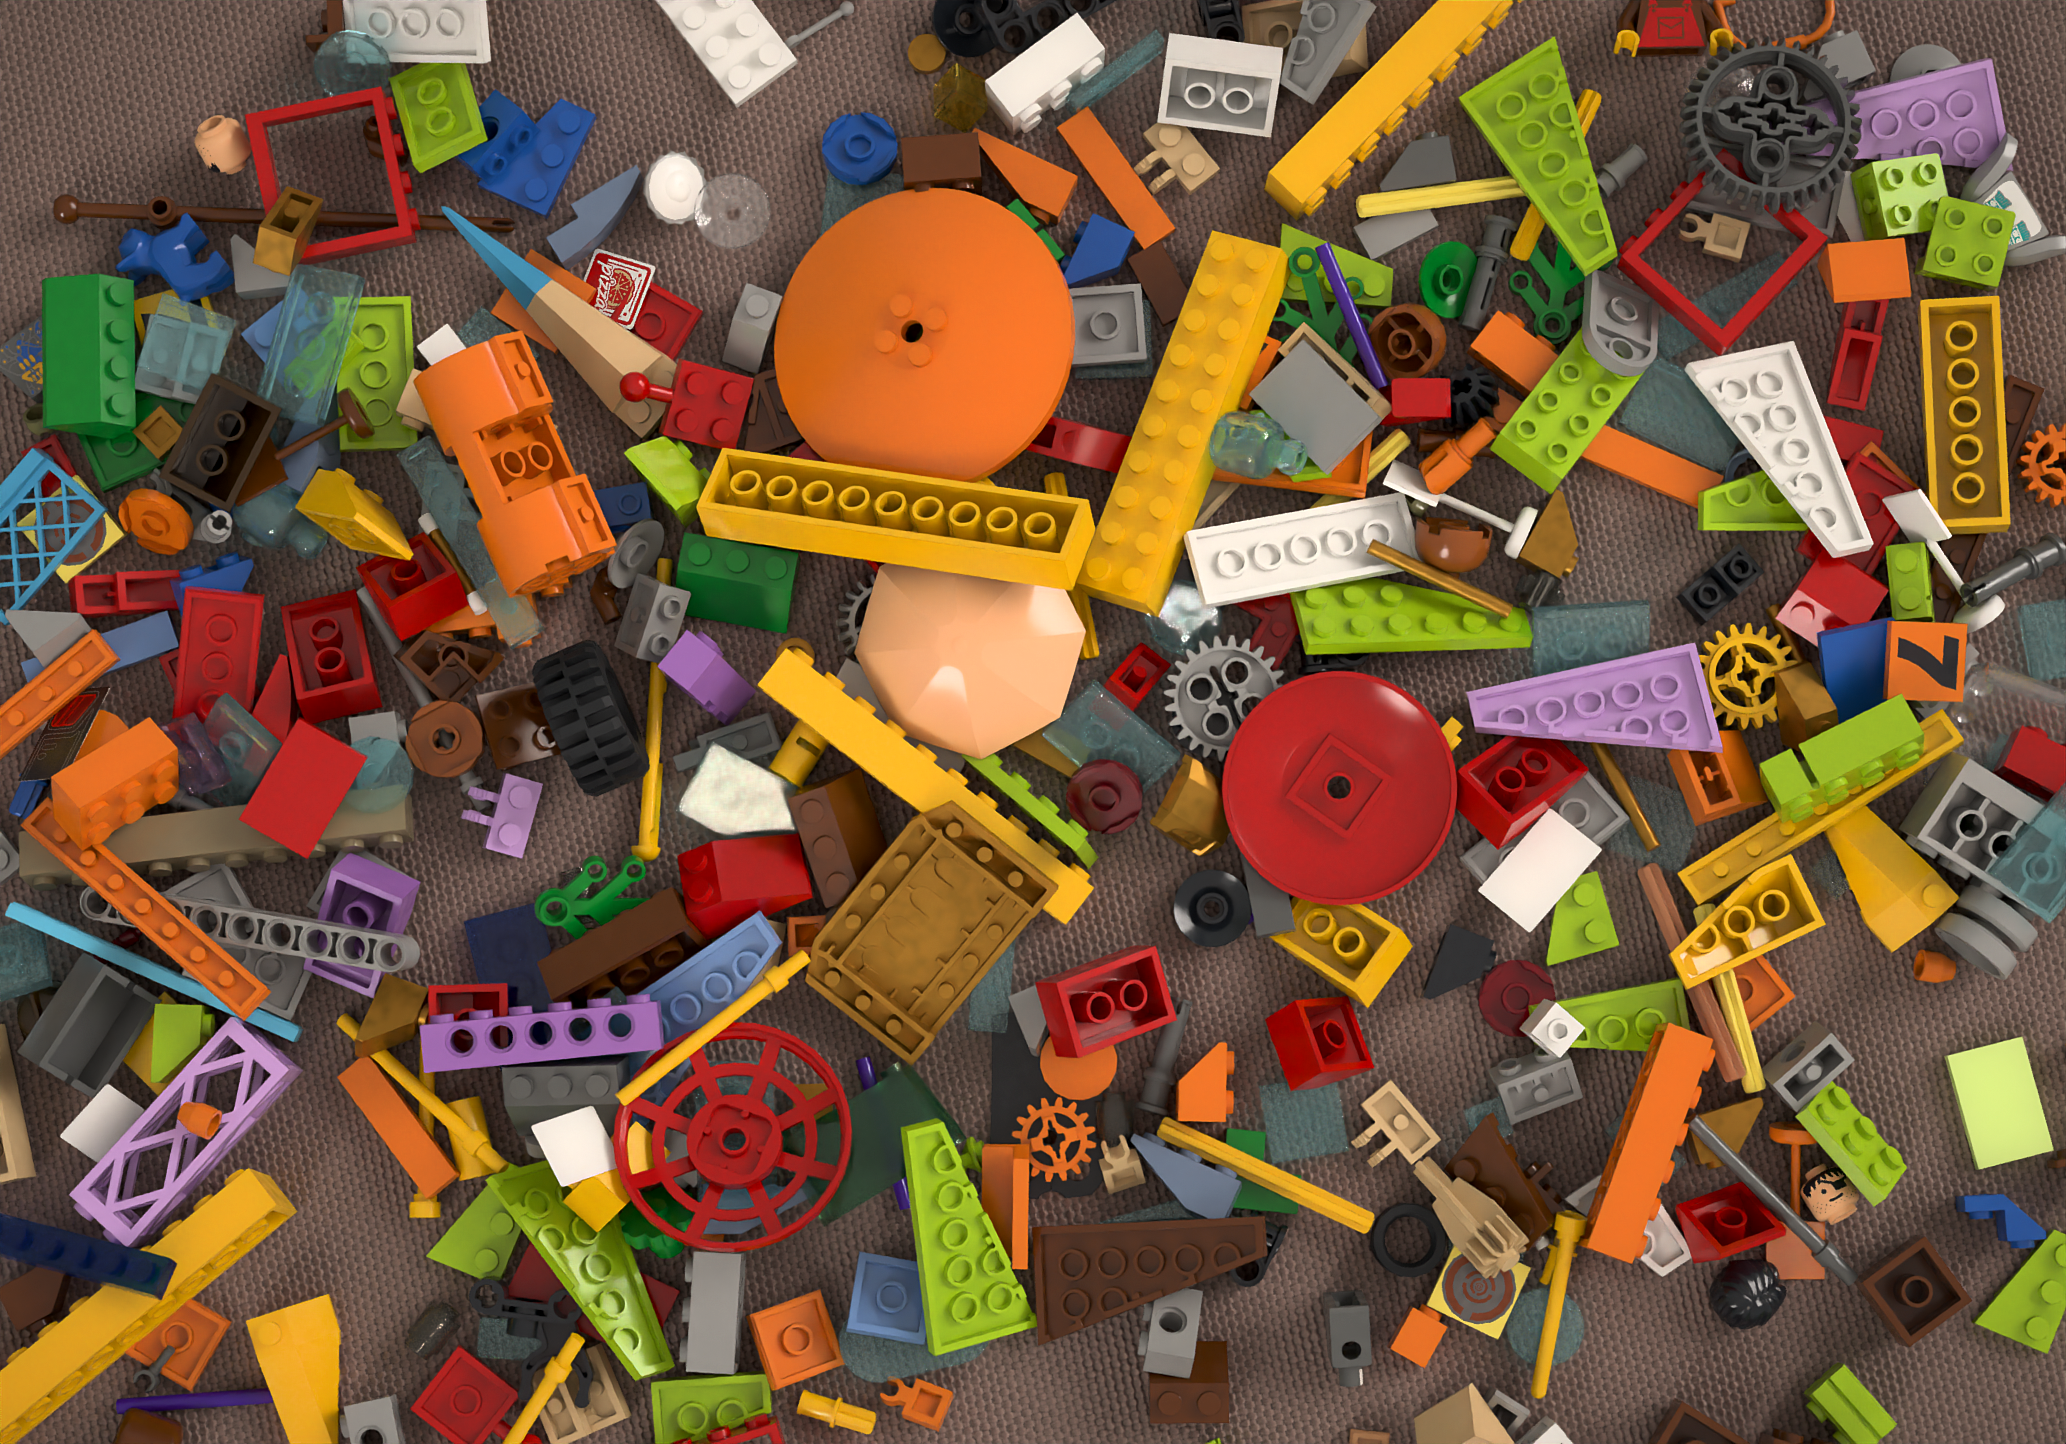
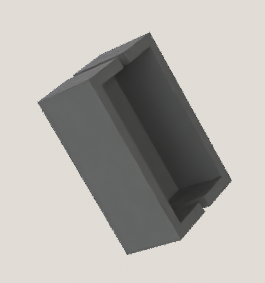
[18,952,162,1098]

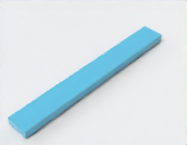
[5,902,303,1042]

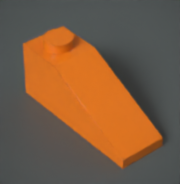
[972,127,1078,225]

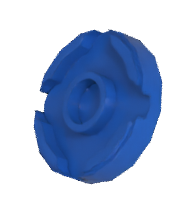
[822,112,898,185]

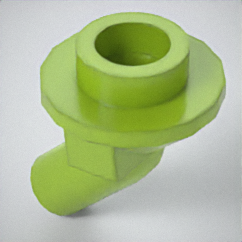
[959,1136,984,1173]

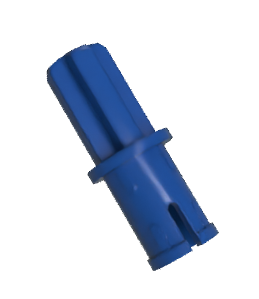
[9,743,49,819]

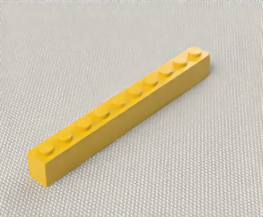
[756,647,1094,925]

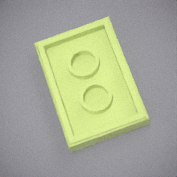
[1944,1037,2054,1170]

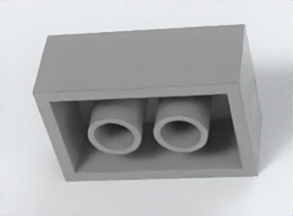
[680,1249,747,1374]

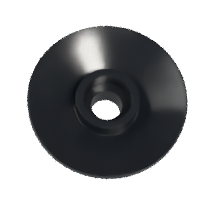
[932,0,1002,58]
[1173,870,1251,947]

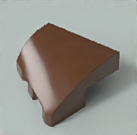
[393,630,505,703]

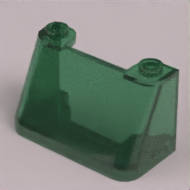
[782,1061,967,1227]

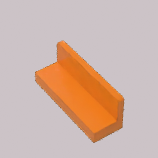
[981,1144,1029,1269]

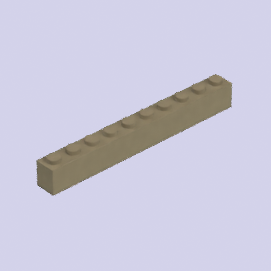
[19,785,414,891]

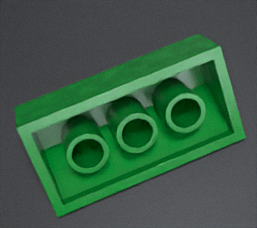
[42,274,136,439]

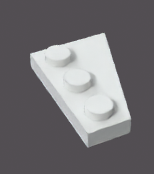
[1563,1173,1692,1277]

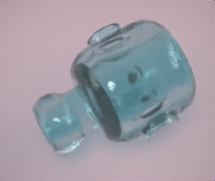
[1209,411,1307,479]
[232,482,328,560]

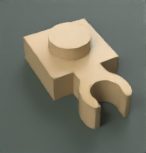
[1678,213,1751,263]
[1098,1135,1146,1194]

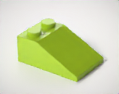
[624,435,711,528]

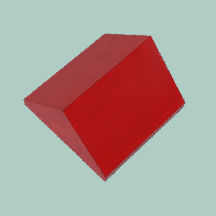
[1676,1181,1787,1264]

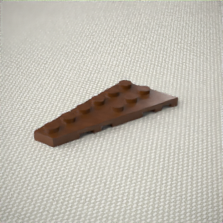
[1032,1216,1267,1346]

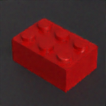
[1035,945,1177,1058]

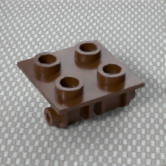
[475,682,561,771]

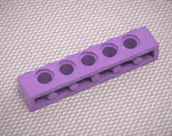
[420,994,665,1073]

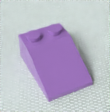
[303,852,420,999]

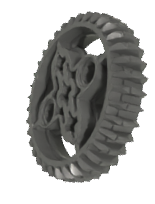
[1679,36,1862,215]

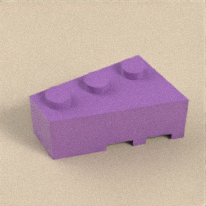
[657,630,756,726]

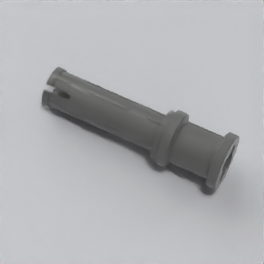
[1458,215,1518,333]
[1960,533,2066,607]
[1134,996,1193,1117]

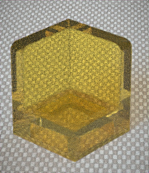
[933,63,988,133]

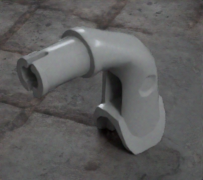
[149,468,232,544]

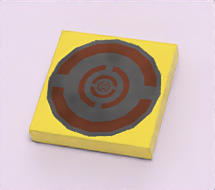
[17,475,127,584]
[1426,1244,1531,1339]

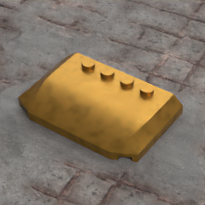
[805,800,1059,1066]

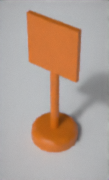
[1765,1121,1825,1280]

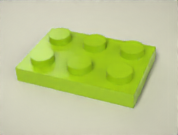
[389,62,488,173]
[1795,1081,1907,1207]

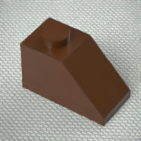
[0,1250,78,1334]

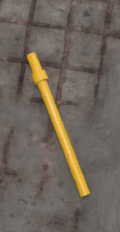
[615,949,811,1107]
[336,1013,509,1174]
[502,1333,585,1444]

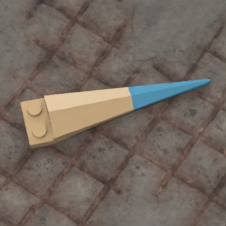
[441,206,677,440]

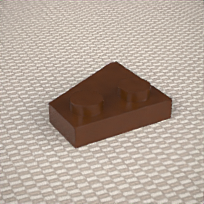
[744,368,805,454]

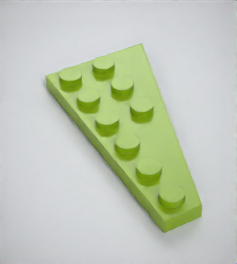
[1290,577,1533,655]
[901,1118,1037,1356]
[485,1160,675,1381]

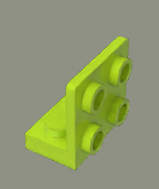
[1850,153,1948,241]
[1914,196,2016,292]

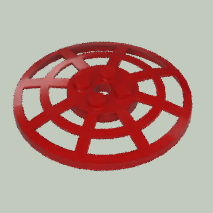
[613,1022,853,1252]

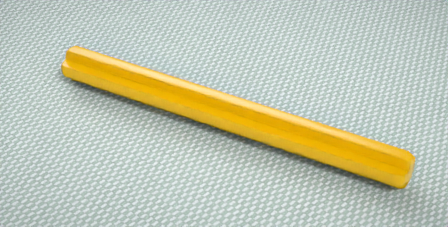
[1156,1117,1375,1234]

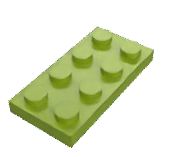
[333,296,418,452]

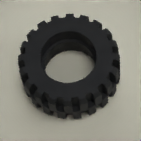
[532,640,650,797]

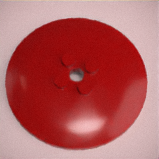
[1222,671,1457,905]

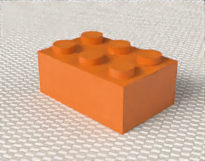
[51,717,179,851]

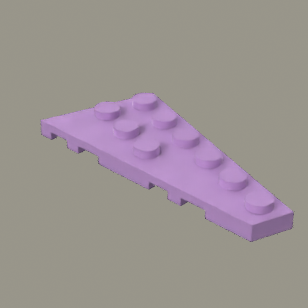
[1766,58,2013,171]
[1467,643,1723,753]

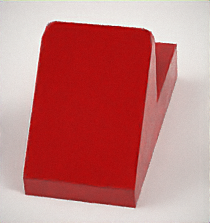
[1379,378,1451,427]

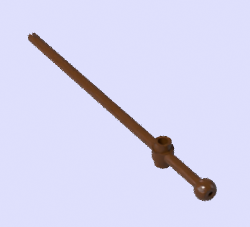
[53,194,515,233]

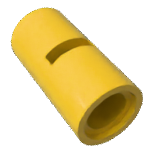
[768,720,829,788]
[446,1096,495,1181]

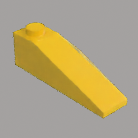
[1824,805,1959,953]
[1668,854,1826,990]
[246,1294,341,1444]

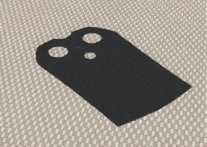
[990,1012,1111,1199]

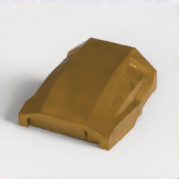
[1149,754,1230,857]

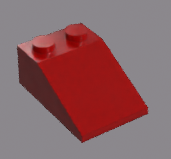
[280,589,383,724]
[1455,735,1589,850]
[677,833,813,940]

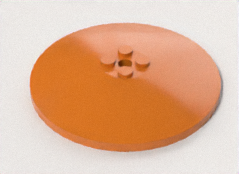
[774,188,1075,483]

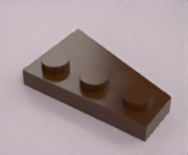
[1444,1112,1555,1251]

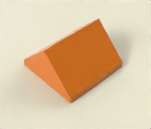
[1817,238,1911,303]

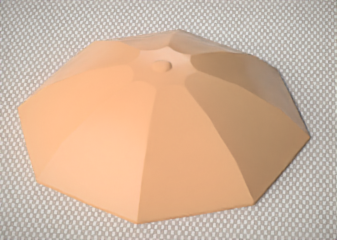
[855,563,1086,759]

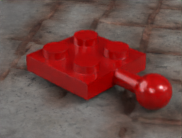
[619,358,754,449]
[410,1345,543,1444]

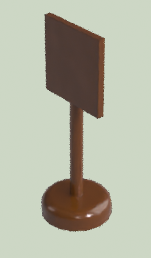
[235,387,375,507]

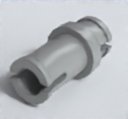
[1596,143,1648,199]

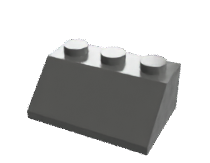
[502,1055,634,1136]

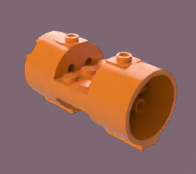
[413,330,617,598]

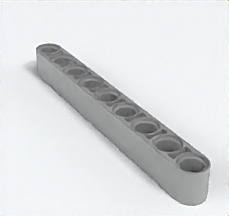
[80,887,420,972]

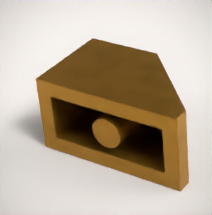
[253,186,323,276]
[1514,489,1579,583]
[1774,661,1839,752]
[355,973,429,1058]
[1683,1097,1764,1170]

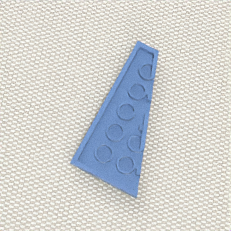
[576,911,782,1128]

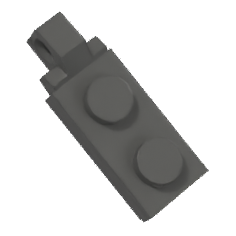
[673,712,782,775]

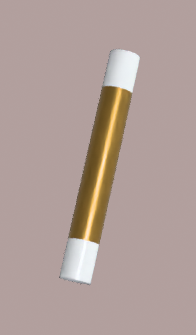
[418,513,489,615]

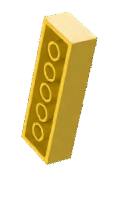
[1918,296,2010,535]

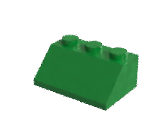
[676,532,801,634]

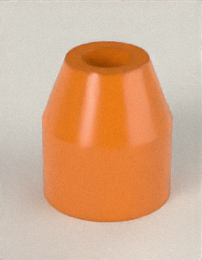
[1913,949,1956,983]
[177,1102,222,1140]

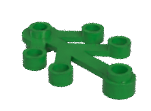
[1508,240,1614,345]
[1273,247,1373,368]
[534,855,684,940]

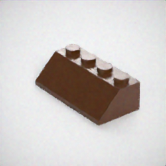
[537,887,713,1027]

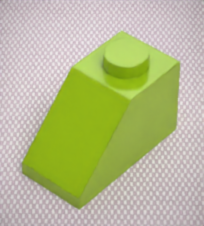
[151,1004,215,1083]

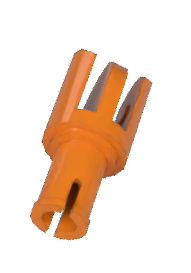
[1418,418,1498,495]

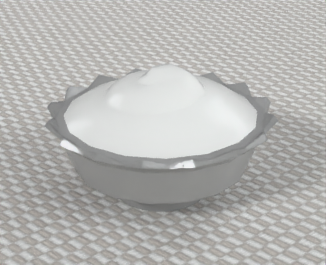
[643,150,708,226]

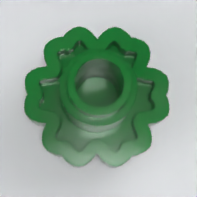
[619,1187,695,1259]

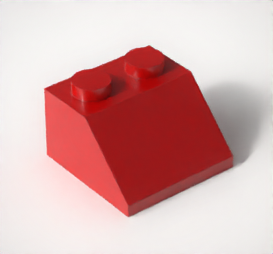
[356,532,469,641]
[1775,546,1889,647]
[428,983,509,1051]
[1265,996,1374,1091]

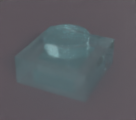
[1462,1096,1514,1137]

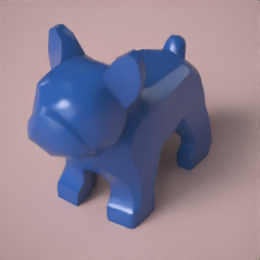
[115,212,235,307]

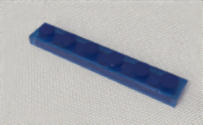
[0,1213,177,1300]

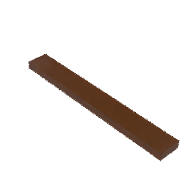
[1929,375,2044,623]

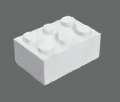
[985,13,1105,136]
[1157,33,1283,137]

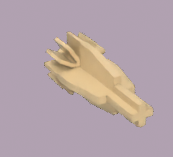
[1413,1156,1529,1279]

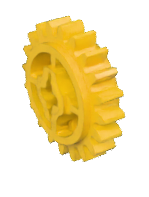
[1699,623,1798,731]

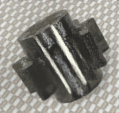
[1514,569,1565,617]

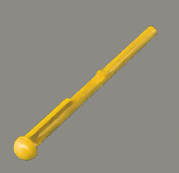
[631,558,673,862]

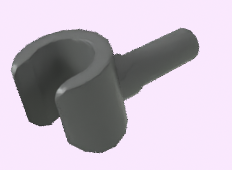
[133,1345,175,1393]

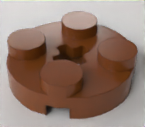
[406,700,485,779]

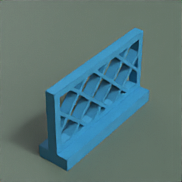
[0,448,109,626]

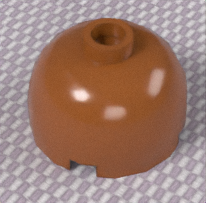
[1368,303,1447,379]
[1415,517,1493,579]

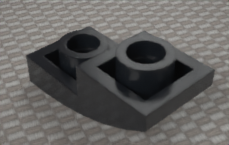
[1676,543,1764,626]

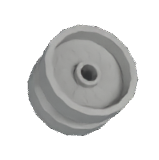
[1934,885,2038,980]

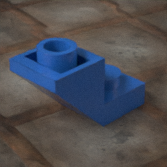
[1955,1194,2046,1248]

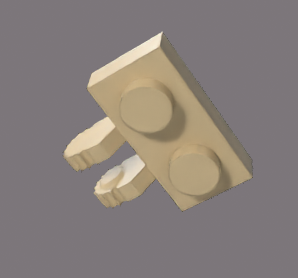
[1133,122,1220,195]
[1351,1080,1441,1168]

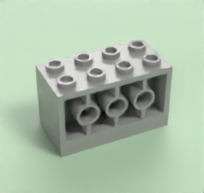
[1898,751,2066,921]

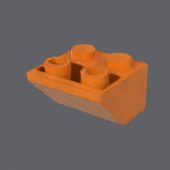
[1667,730,1768,826]
[1175,1042,1234,1122]

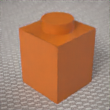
[1387,1304,1447,1368]

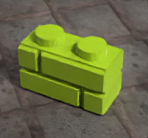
[1886,542,1935,622]
[1803,1362,1897,1444]

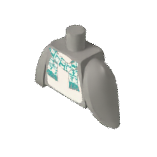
[1960,132,2066,267]

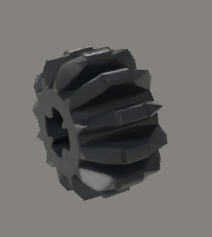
[1440,363,1500,430]

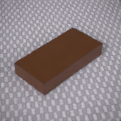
[1127,241,1188,327]

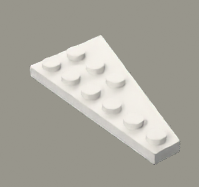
[1684,341,1874,558]

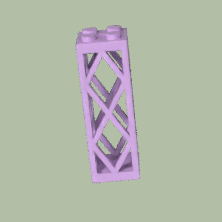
[69,1017,303,1248]

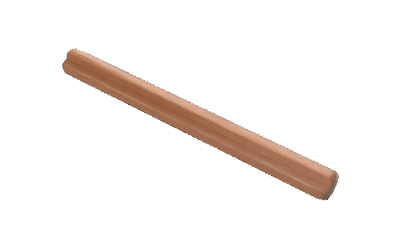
[1637,863,1746,1082]

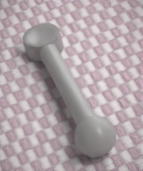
[784,1,854,50]

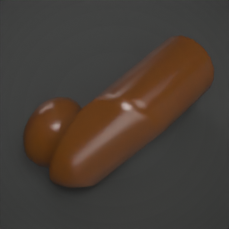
[363,116,410,167]
[590,566,622,625]

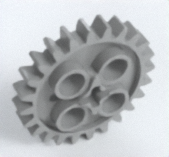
[1162,635,1284,761]

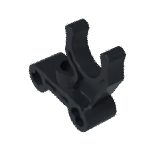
[469,1276,595,1408]

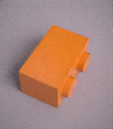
[1467,310,1559,398]

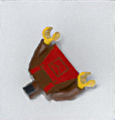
[1613,0,1733,57]

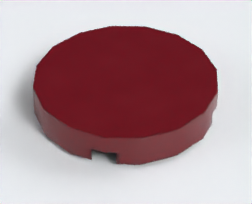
[1066,759,1143,834]
[1478,960,1556,1037]

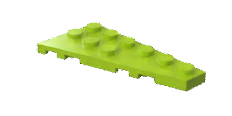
[1458,36,1618,276]

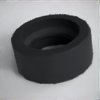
[1370,1203,1446,1278]

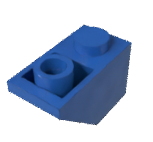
[1060,213,1135,289]
[169,552,254,617]

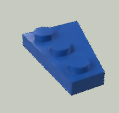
[477,99,596,219]

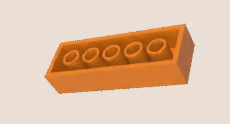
[1576,1022,1715,1264]

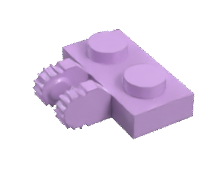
[461,773,543,858]

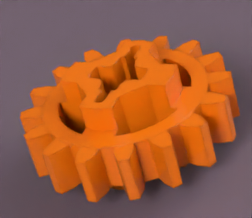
[2016,423,2066,508]
[1012,1097,1096,1182]

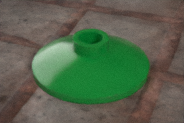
[1418,241,1478,318]

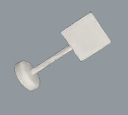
[1383,460,1538,559]
[1882,489,2005,634]

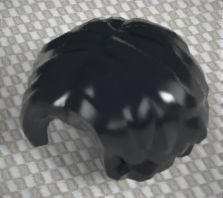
[1709,1258,1787,1330]

